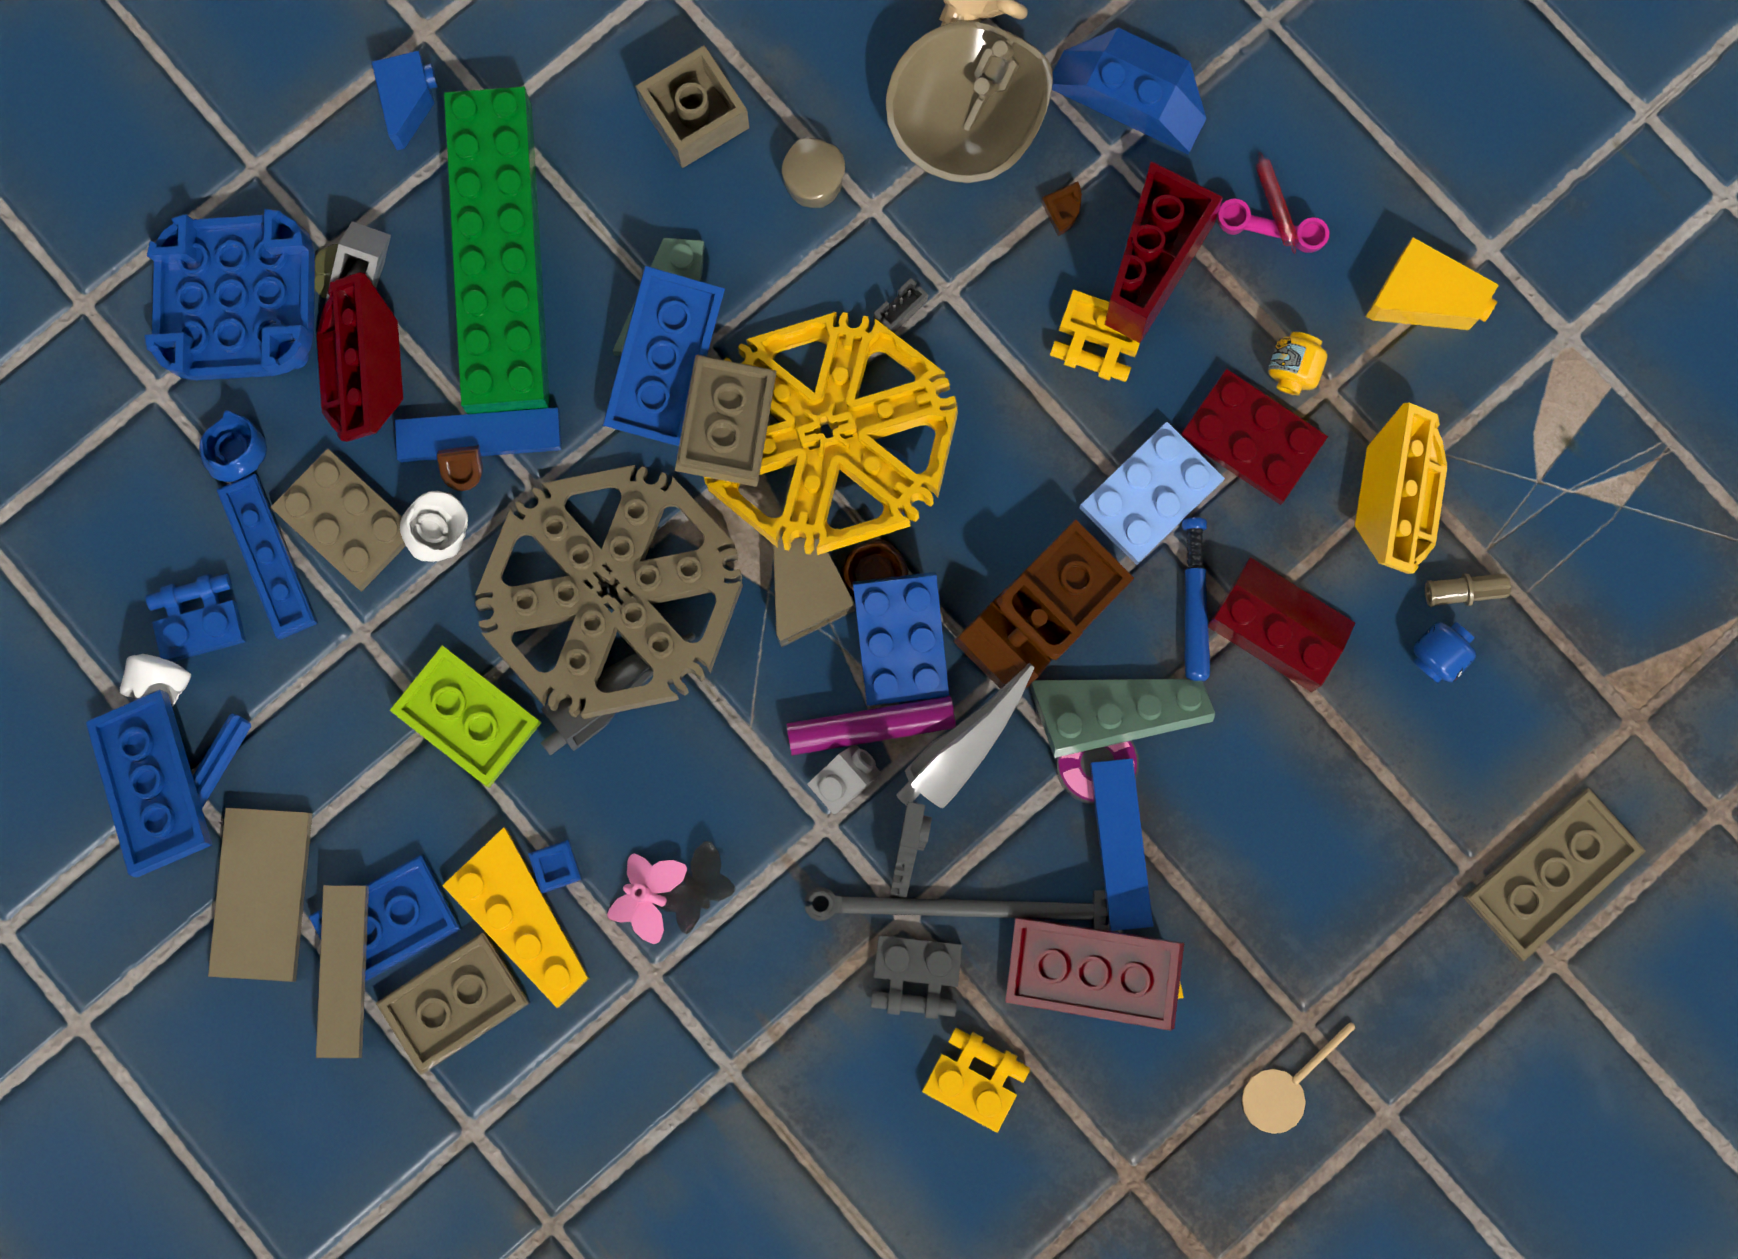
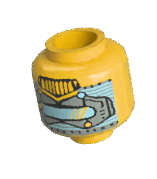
[1268,332,1327,396]

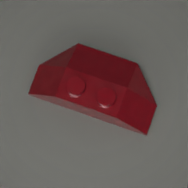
[317,272,403,442]

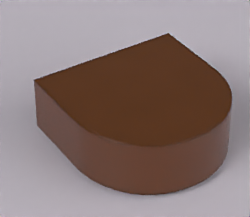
[437,445,483,491]

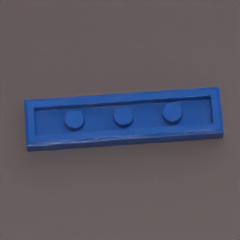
[395,407,562,463]
[217,474,318,640]
[1090,758,1153,931]

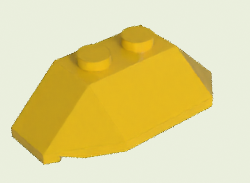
[1355,402,1447,574]

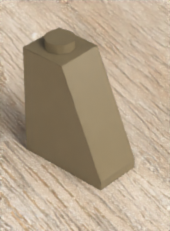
[773,533,855,647]

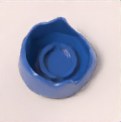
[199,410,267,482]

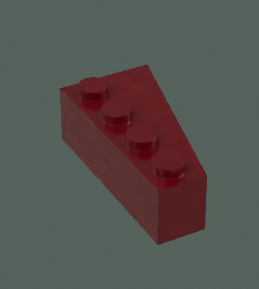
[1104,161,1223,343]

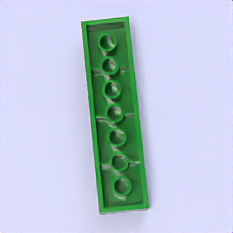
[444,86,550,414]

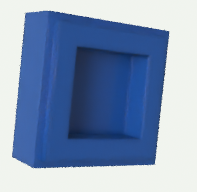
[528,840,582,894]

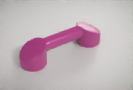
[1217,198,1330,253]

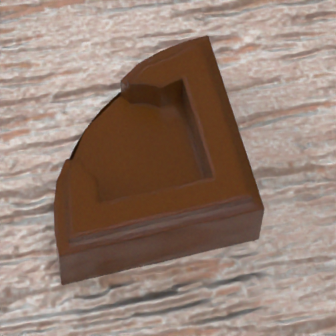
[1041,181,1082,236]

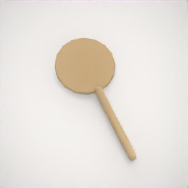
[1242,1023,1355,1134]

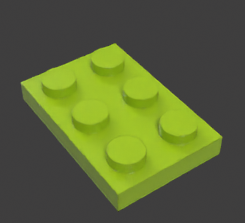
[389,645,541,788]

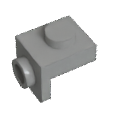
[807,745,882,816]

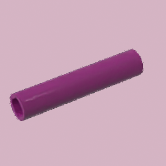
[786,696,956,756]

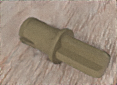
[1425,573,1511,607]

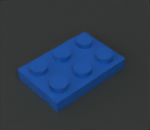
[853,572,949,706]

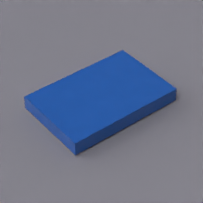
[309,855,462,982]

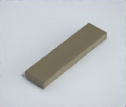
[316,885,369,1058]

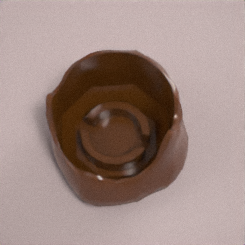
[841,539,909,598]

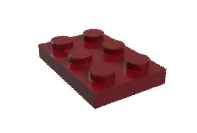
[1181,369,1328,505]

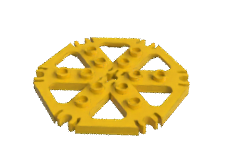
[704,312,958,555]

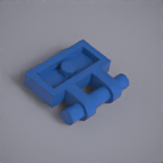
[146,574,246,662]

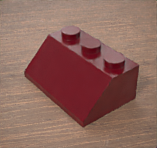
[1208,557,1355,692]

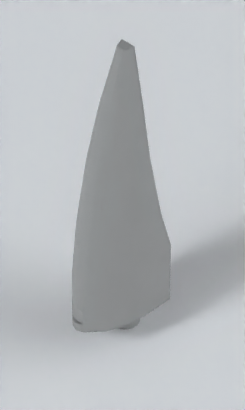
[896,663,1035,809]

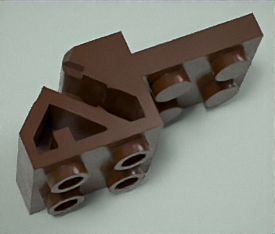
[953,520,1134,689]

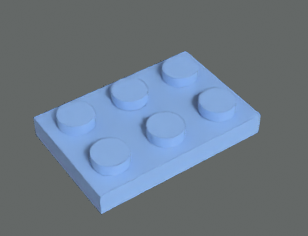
[1079,422,1225,565]

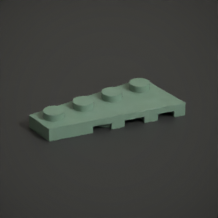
[1030,679,1215,758]

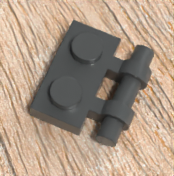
[871,935,962,1019]

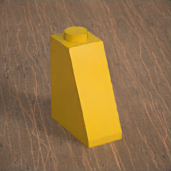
[1365,237,1499,330]

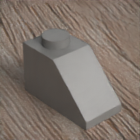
[325,222,391,304]

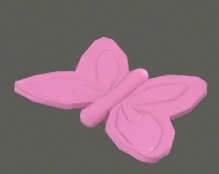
[607,853,687,944]

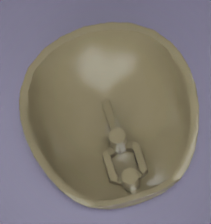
[886,21,1053,183]

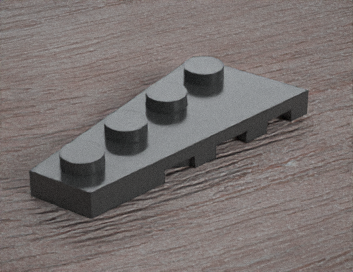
[890,802,932,898]

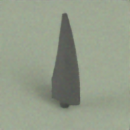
[541,633,696,756]

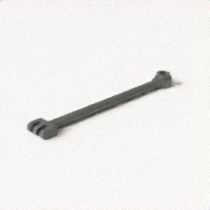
[805,887,1123,933]

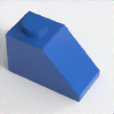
[372,51,438,151]

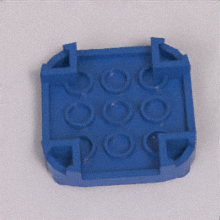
[145,209,315,381]

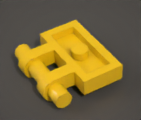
[1050,289,1140,382]
[922,1027,1031,1133]

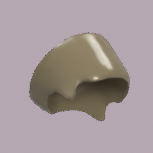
[782,138,845,208]

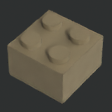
[636,45,749,168]

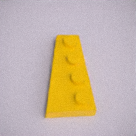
[442,827,589,1008]

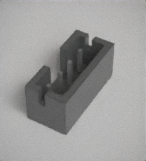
[873,278,928,333]

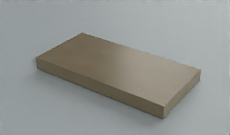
[1463,788,1646,961]
[208,808,313,982]

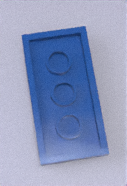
[602,266,725,446]
[86,690,213,878]

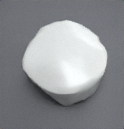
[400,491,468,562]
[120,654,191,707]

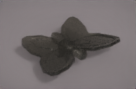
[655,841,735,934]

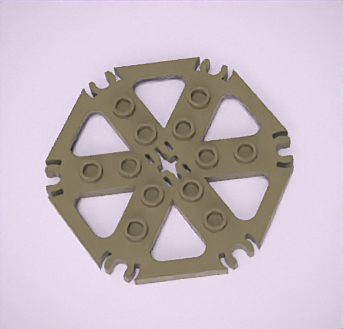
[475,465,743,719]

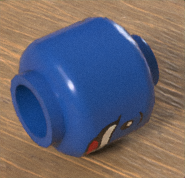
[1413,622,1476,684]

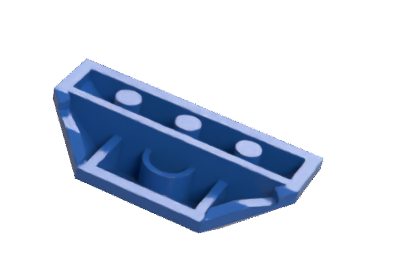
[1052,27,1206,155]

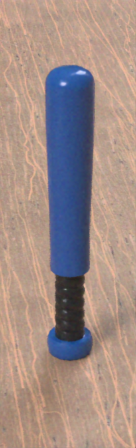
[1182,517,1210,681]

